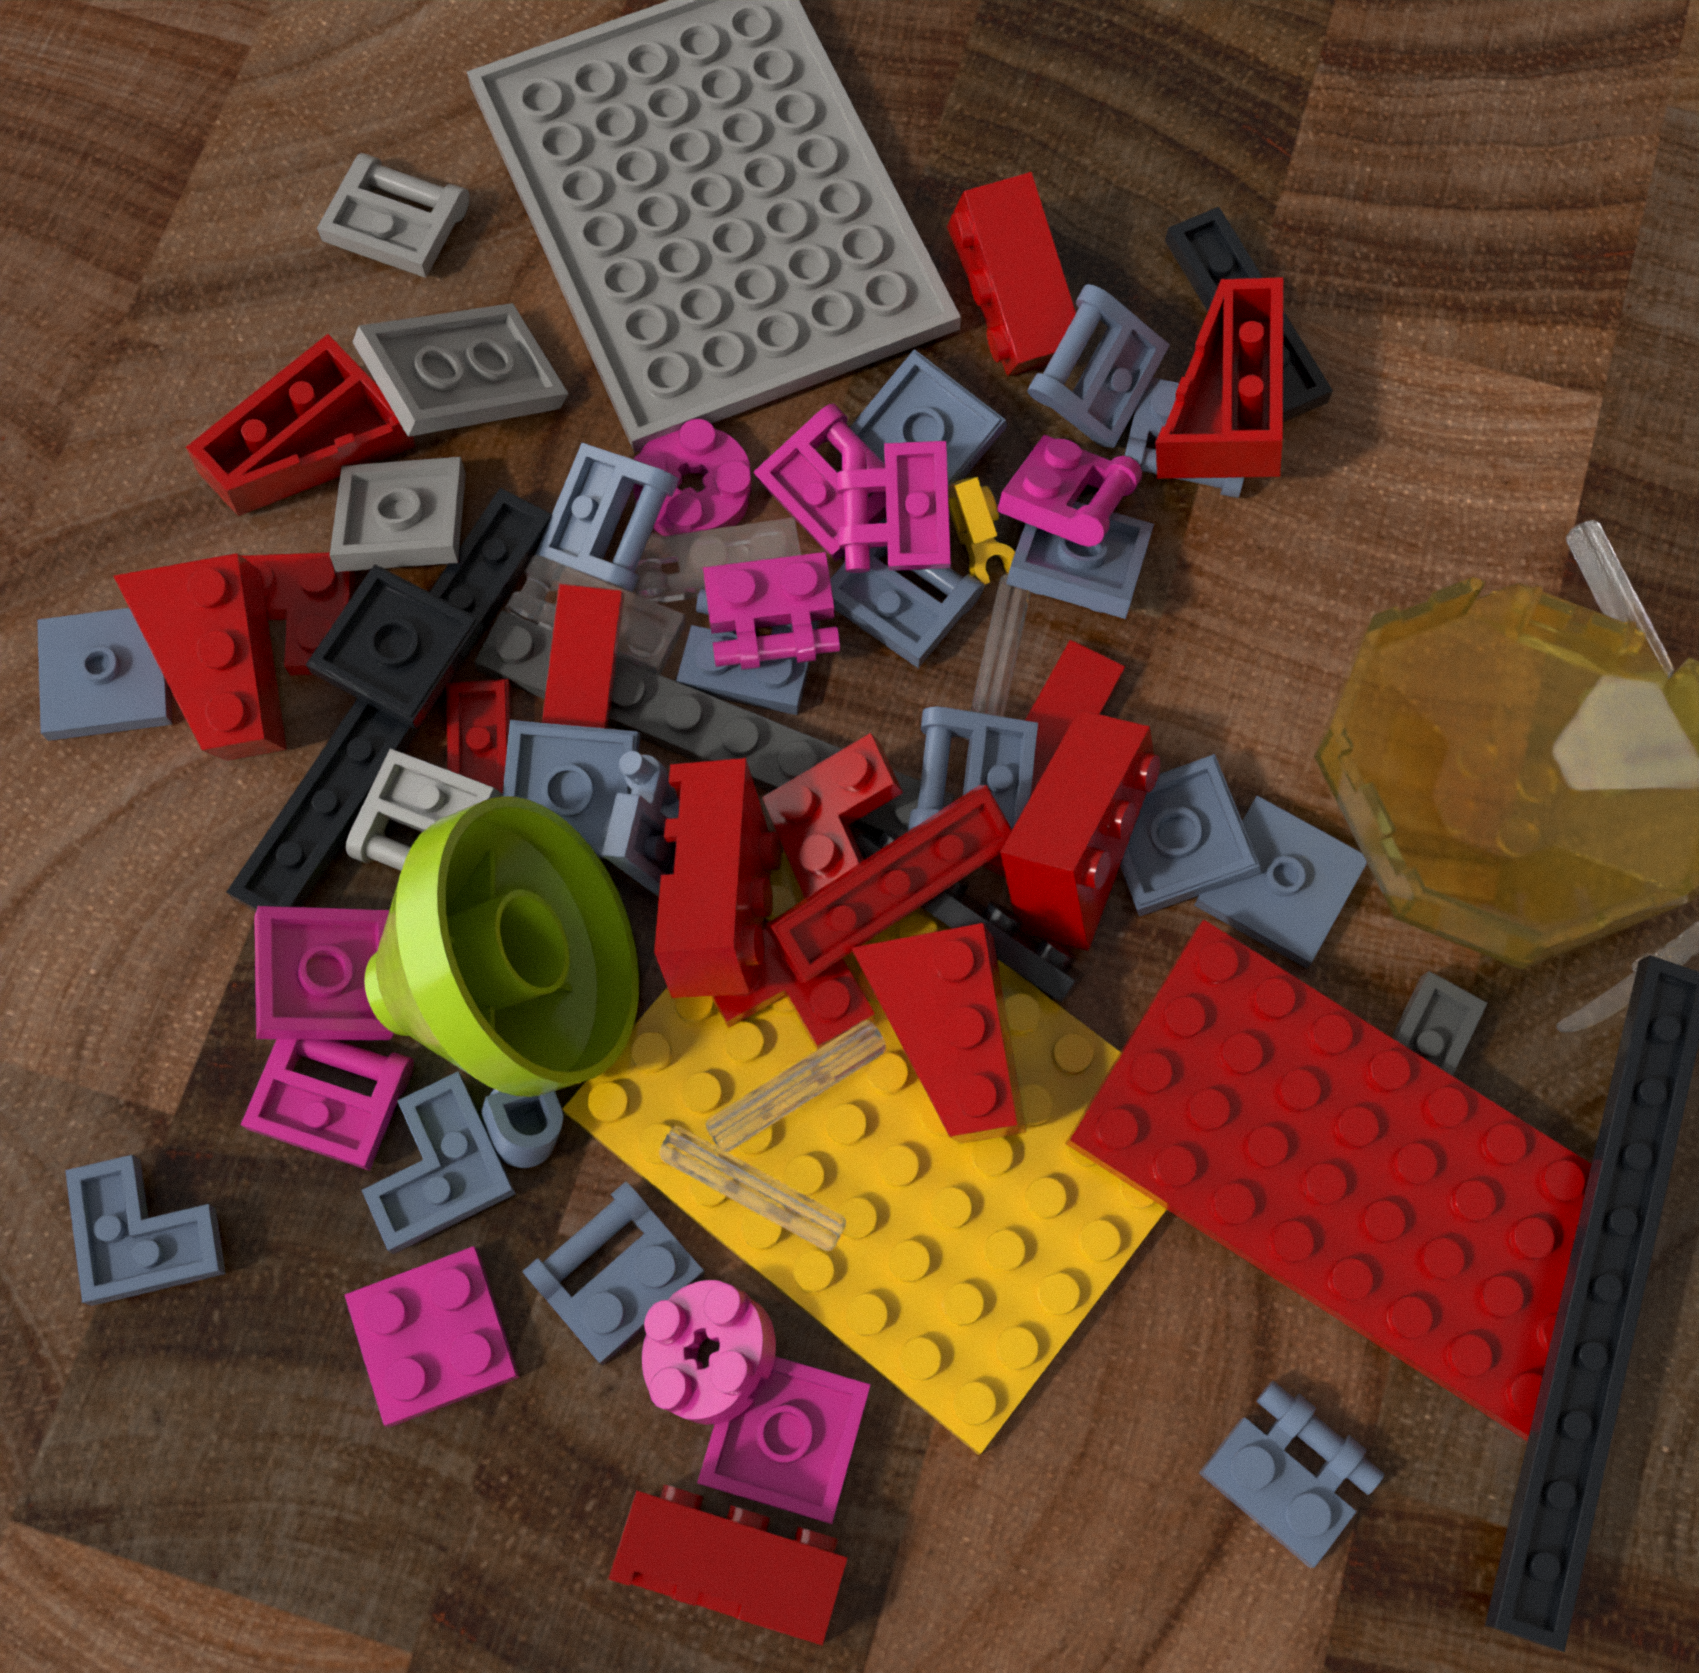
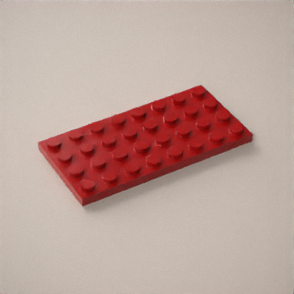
[1065,919,1592,1441]

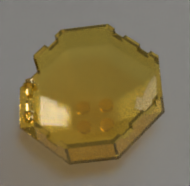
[1314,577,1699,970]

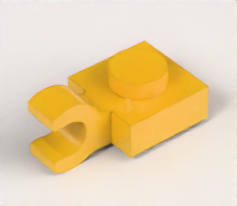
[948,477,1015,585]

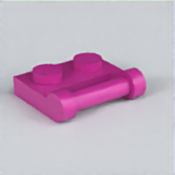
[753,403,887,562]
[997,435,1142,547]
[241,1039,414,1171]

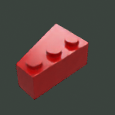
[947,172,1076,377]
[1155,277,1283,479]
[186,334,416,516]
[113,553,287,761]
[1000,710,1160,951]
[654,758,781,998]
[851,923,1027,1144]
[608,1484,848,1646]

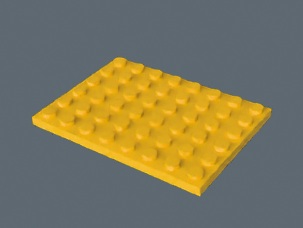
[563,851,1167,1455]

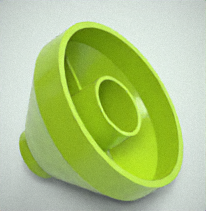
[365,796,639,1097]

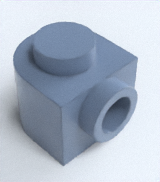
[480,1089,563,1168]

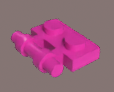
[836,441,951,573]
[703,552,840,670]

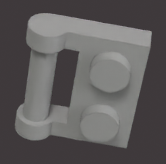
[317,153,470,278]
[346,749,503,871]

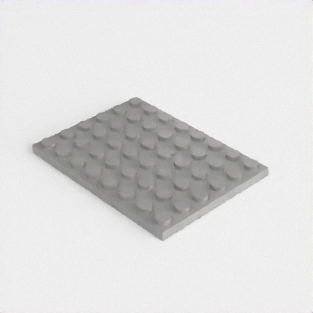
[467,0,961,453]

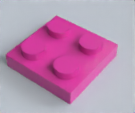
[254,906,394,1040]
[345,1246,520,1428]
[697,1356,871,1524]

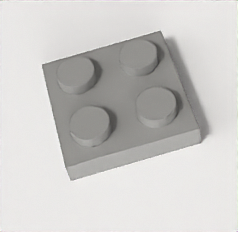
[330,457,466,572]

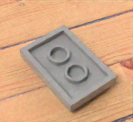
[352,303,568,437]

